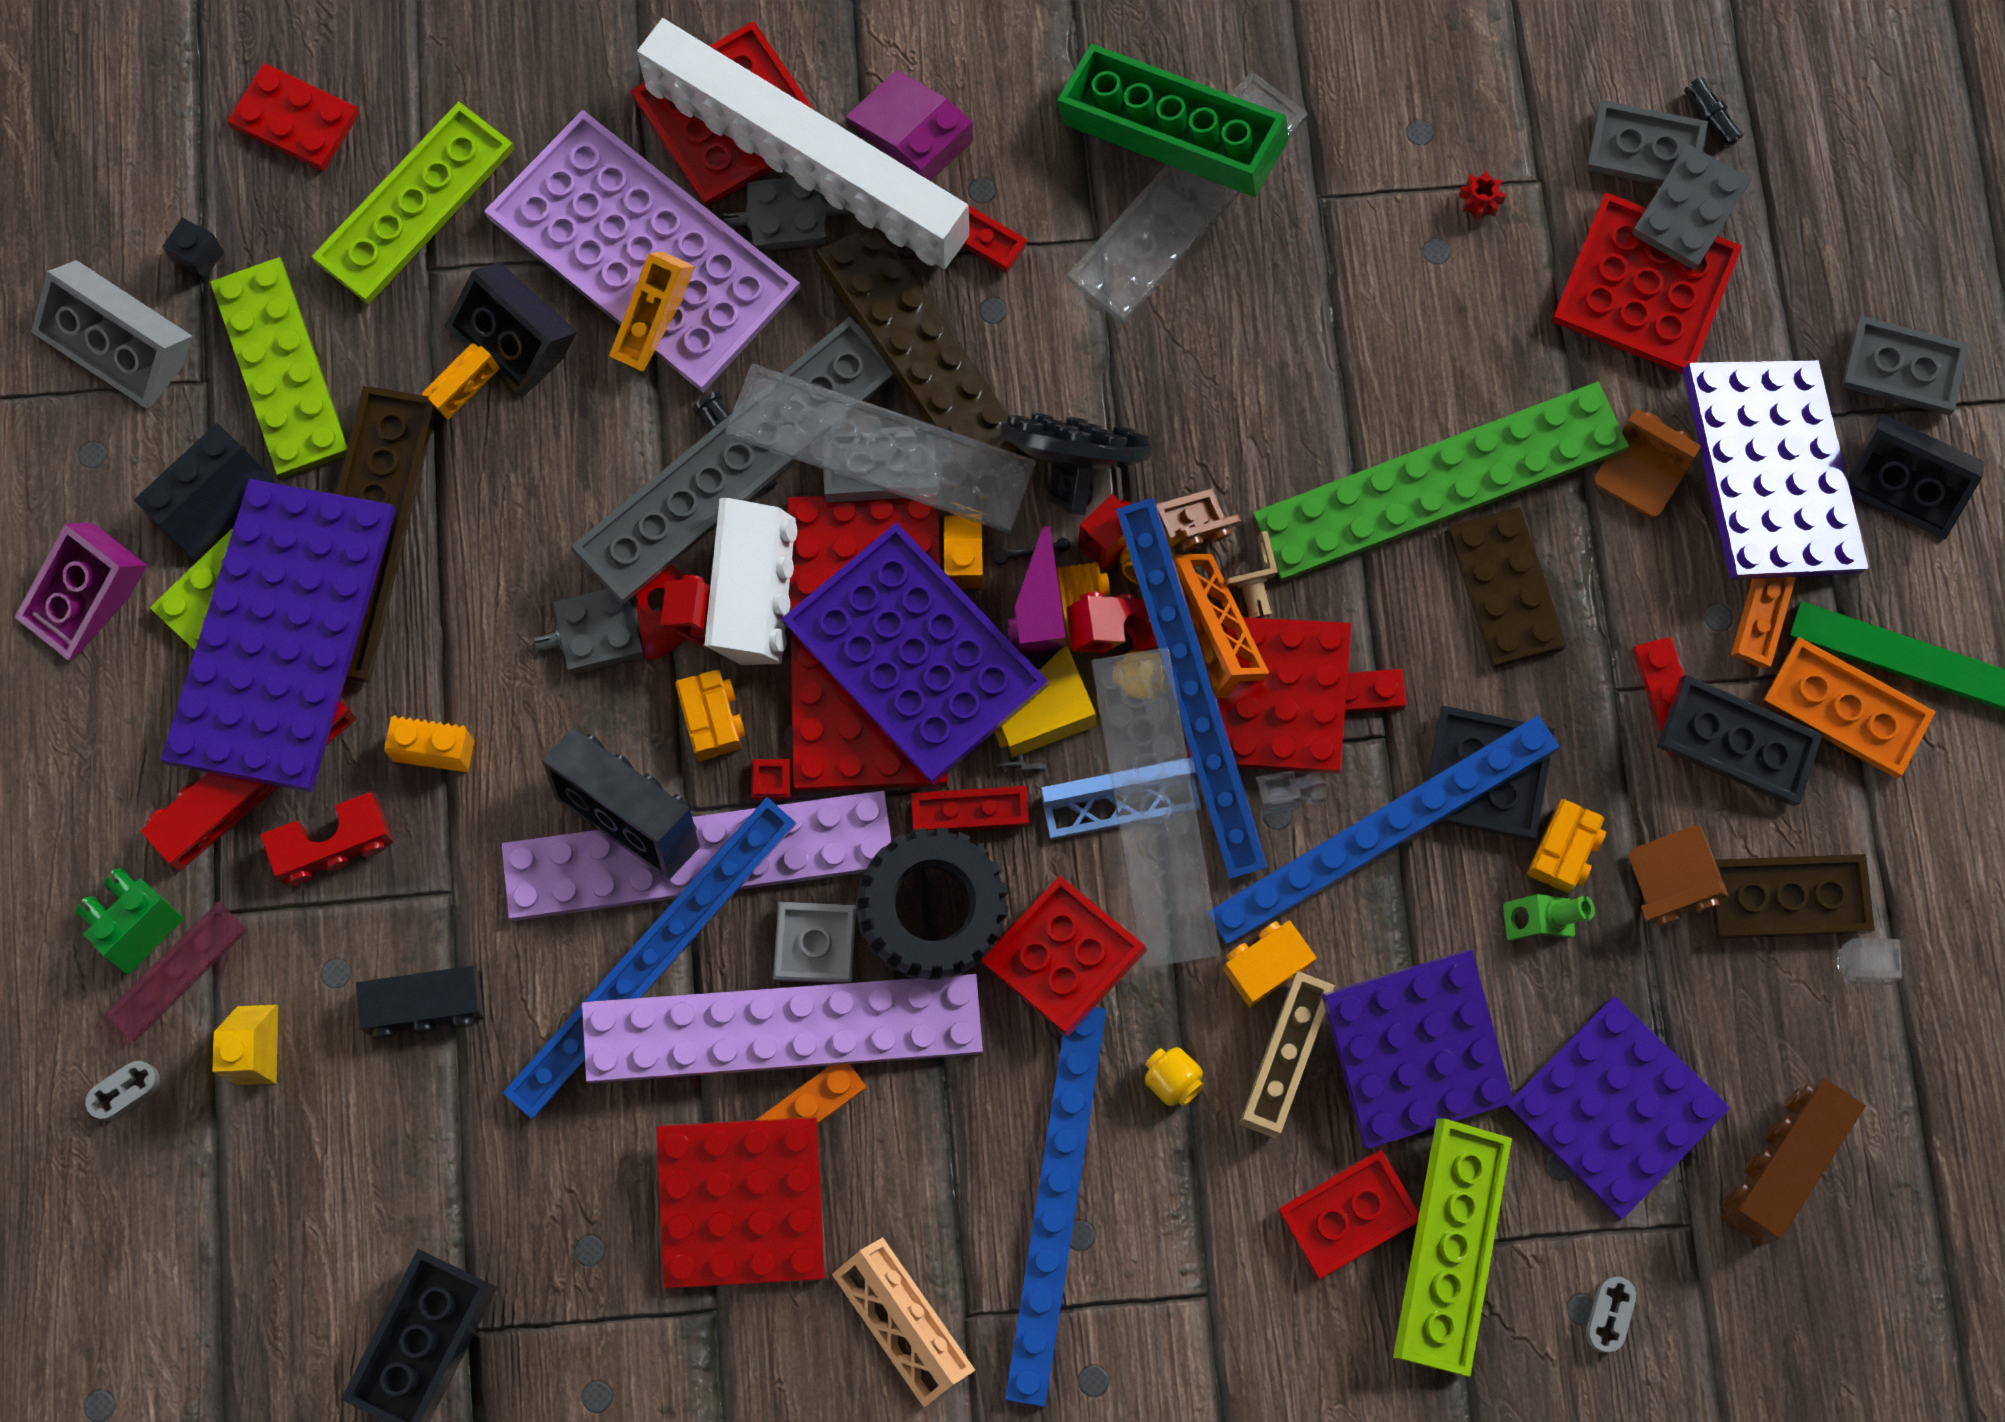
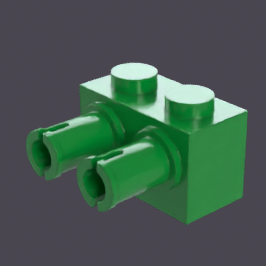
[75,868,185,975]

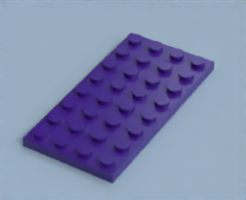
[160,479,396,793]

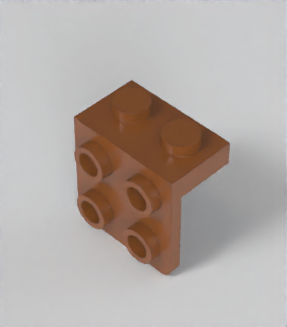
[1593,408,1701,519]
[1629,825,1729,927]

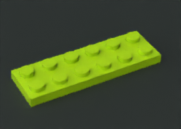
[311,101,515,305]
[210,257,348,480]
[1393,1118,1512,1377]

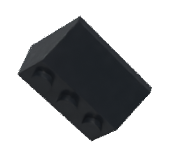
[444,262,577,397]
[1847,413,1985,540]
[134,423,277,562]

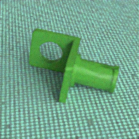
[1503,894,1595,941]

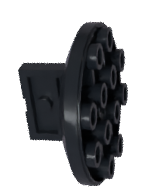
[1001,413,1152,515]

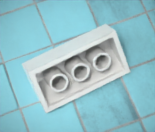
[704,498,797,665]

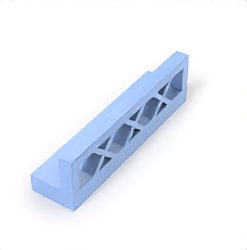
[1041,757,1201,840]

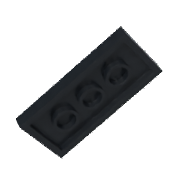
[1657,675,1823,806]

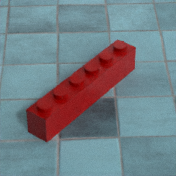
[140,700,357,872]

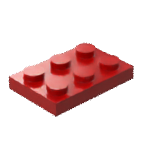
[227,63,360,172]
[1277,1149,1419,1280]

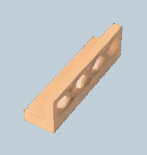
[832,1237,975,1408]

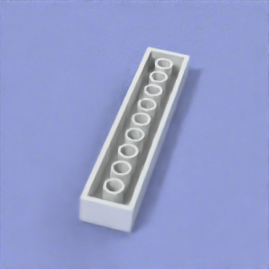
[637,18,969,270]

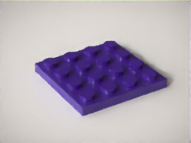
[1321,950,1513,1149]
[1504,995,1730,1220]

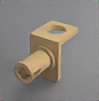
[1225,531,1278,618]

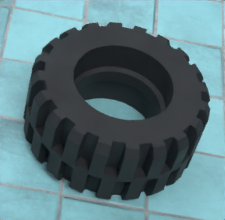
[856,827,1008,980]

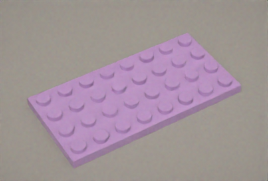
[484,110,801,393]

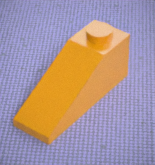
[609,251,695,371]

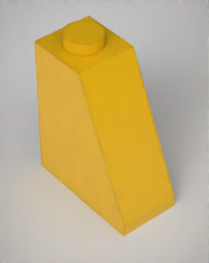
[994,647,1097,758]
[212,1005,278,1085]

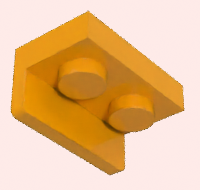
[422,343,500,420]

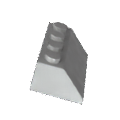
[31,260,192,409]

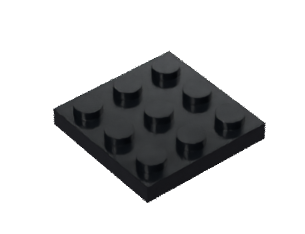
[1427,705,1555,842]

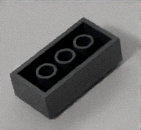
[542,728,700,880]
[341,1249,498,1422]

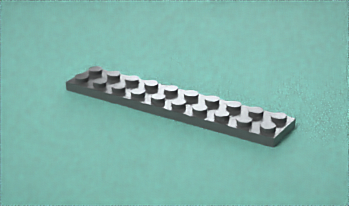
[571,317,895,605]

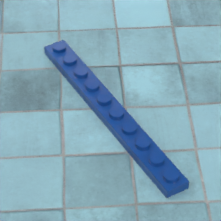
[1116,497,1268,879]
[1207,715,1560,947]
[503,797,797,1119]
[1005,1007,1107,1407]

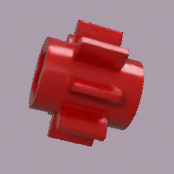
[1458,171,1506,220]

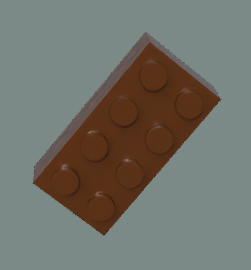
[1720,1078,1866,1246]

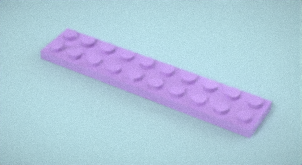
[502,791,891,921]
[582,974,983,1084]

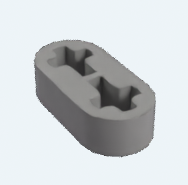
[85,1061,160,1121]
[1586,1276,1636,1353]

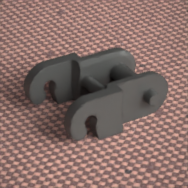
[994,741,1046,773]

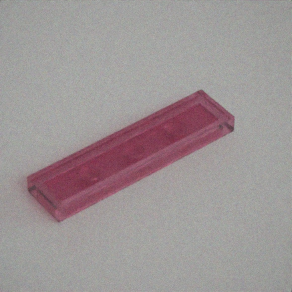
[104,901,248,1043]

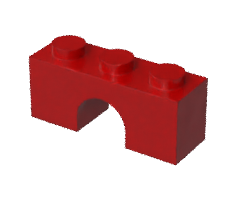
[1066,592,1160,653]
[260,792,394,885]

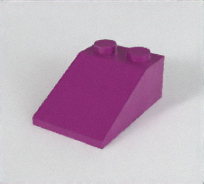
[846,70,973,181]
[15,523,147,660]
[1008,527,1066,660]

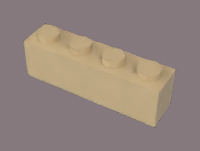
[1239,971,1335,1139]

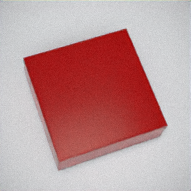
[751,759,791,800]

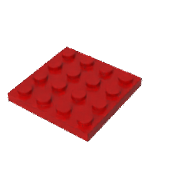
[630,21,815,208]
[1551,192,1743,374]
[1187,617,1352,774]
[656,1117,825,1288]

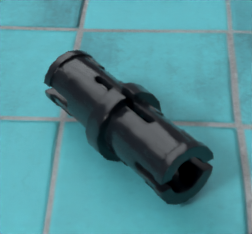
[1684,77,1744,149]

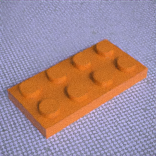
[1761,637,1936,779]

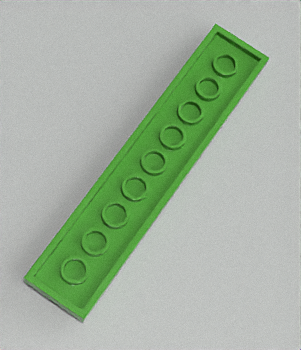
[1252,381,1629,583]

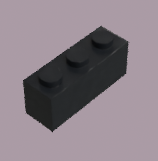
[356,965,485,1039]

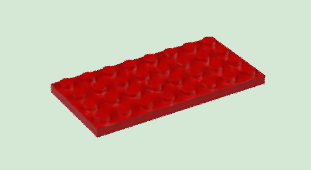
[788,496,948,791]

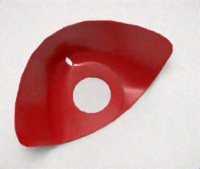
[637,565,685,660]

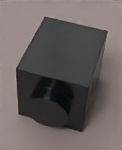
[162,217,224,281]

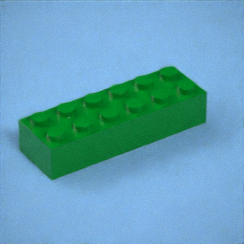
[1057,43,1289,198]

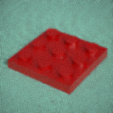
[981,875,1147,1036]

